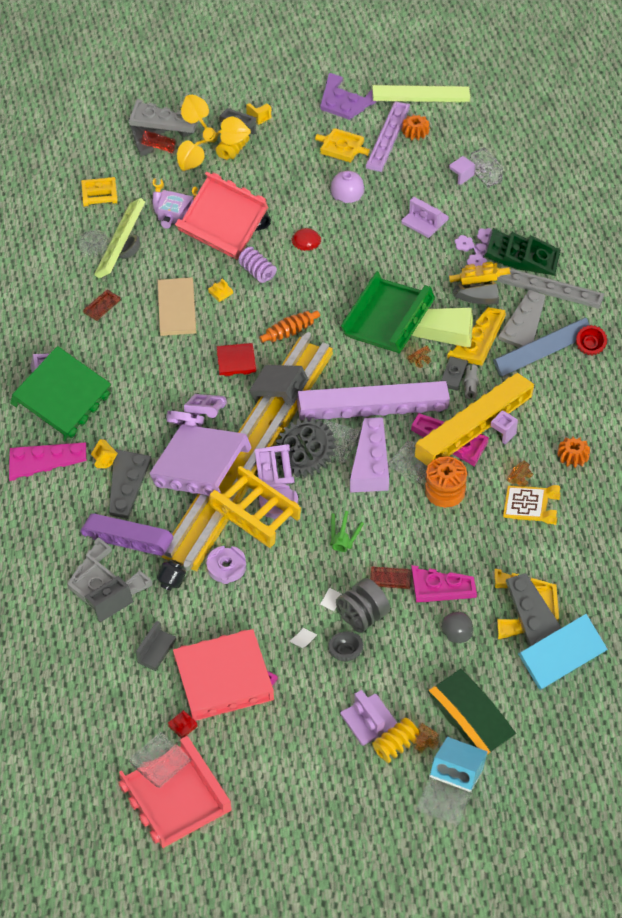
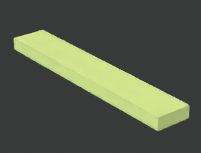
[372,85,470,102]
[95,198,145,278]

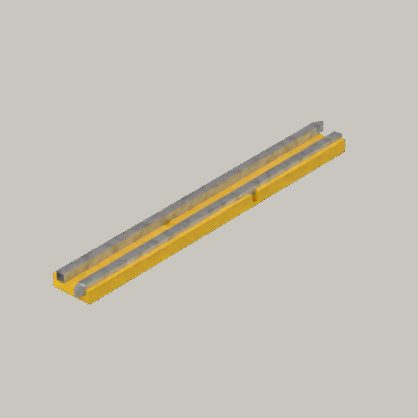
[161,332,333,571]

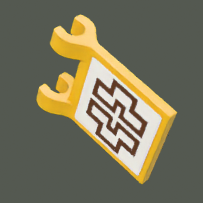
[503,485,560,525]

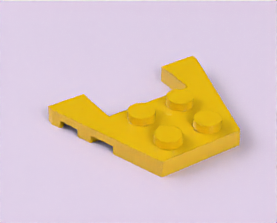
[494,569,559,639]

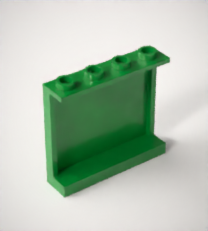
[341,271,435,354]
[10,346,111,441]

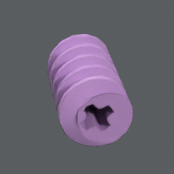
[239,247,277,283]

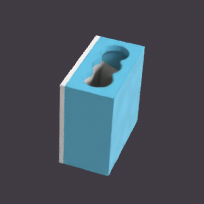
[430,737,488,792]

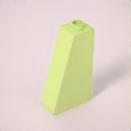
[412,308,473,347]

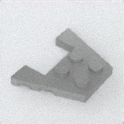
[67,537,153,609]

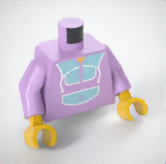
[152,178,198,229]

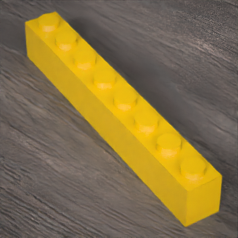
[414,373,534,466]

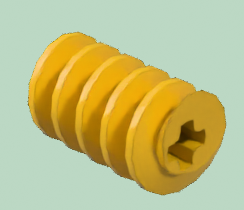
[216,135,250,160]
[372,717,419,763]

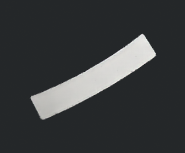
[289,588,342,648]

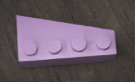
[350,417,389,492]

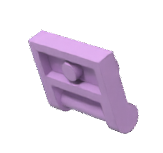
[184,394,227,418]
[255,445,295,486]

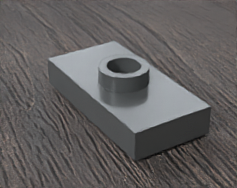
[441,356,468,391]

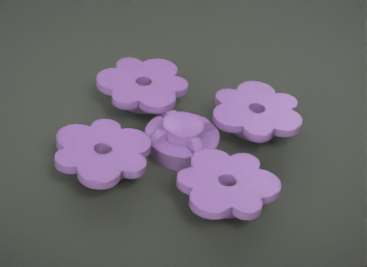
[455,228,491,266]

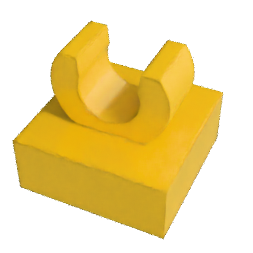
[208,279,233,302]

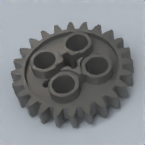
[275,417,336,478]

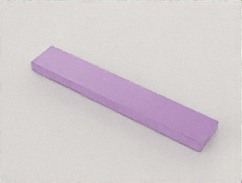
[366,101,410,172]

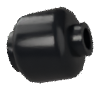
[157,559,186,591]

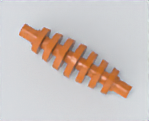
[259,310,320,343]

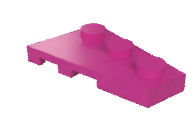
[411,565,477,603]

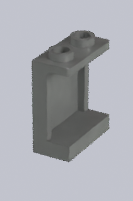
[249,365,309,405]

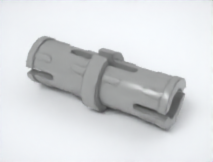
[464,365,479,399]

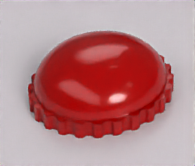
[291,228,321,251]
[576,325,608,356]

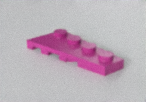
[411,413,489,467]
[9,442,87,481]

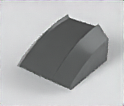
[452,281,499,305]

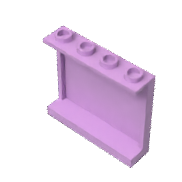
[150,424,251,496]

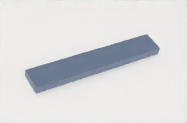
[493,317,590,377]

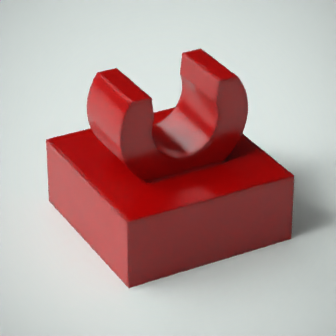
[168,710,198,739]

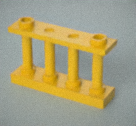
[209,466,301,548]

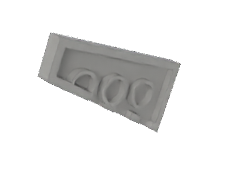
[129,99,198,133]
[498,290,545,348]

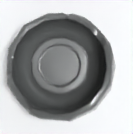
[441,611,473,643]

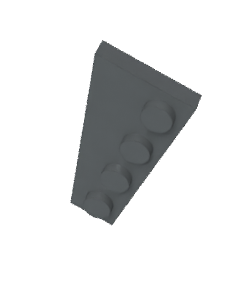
[109,449,151,519]
[505,573,562,647]

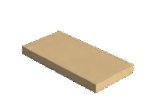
[158,277,196,336]

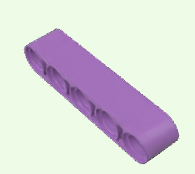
[81,514,174,556]

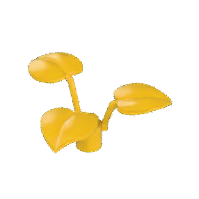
[177,95,251,171]

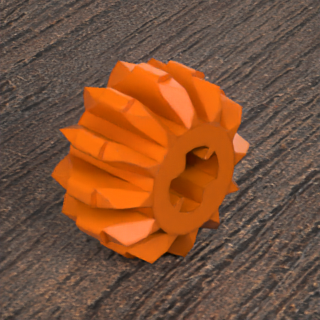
[402,114,430,141]
[557,436,590,468]

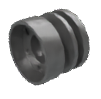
[336,578,390,633]

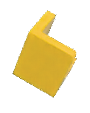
[246,103,272,125]

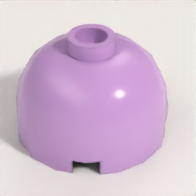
[331,171,364,203]

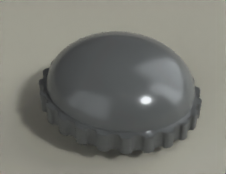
[118,234,140,259]
[328,631,363,662]

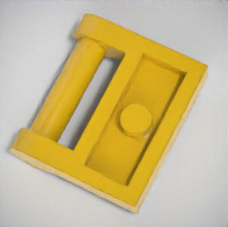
[81,177,118,207]

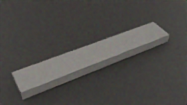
[497,266,605,309]

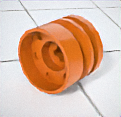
[425,456,467,508]

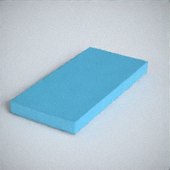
[518,614,608,690]

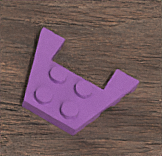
[321,73,376,120]

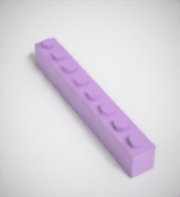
[297,381,450,421]

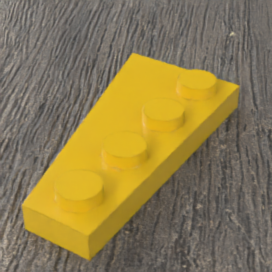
[447,307,506,366]

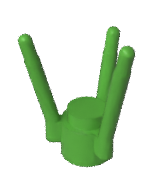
[330,510,364,552]

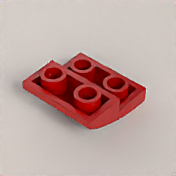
[216,343,256,376]

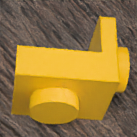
[91,439,118,468]

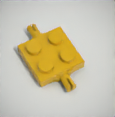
[315,128,370,163]
[449,262,510,285]

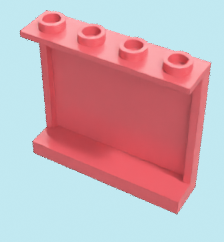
[175,172,269,260]
[173,629,274,721]
[118,736,232,849]

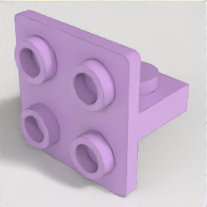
[402,197,449,238]
[341,690,397,746]

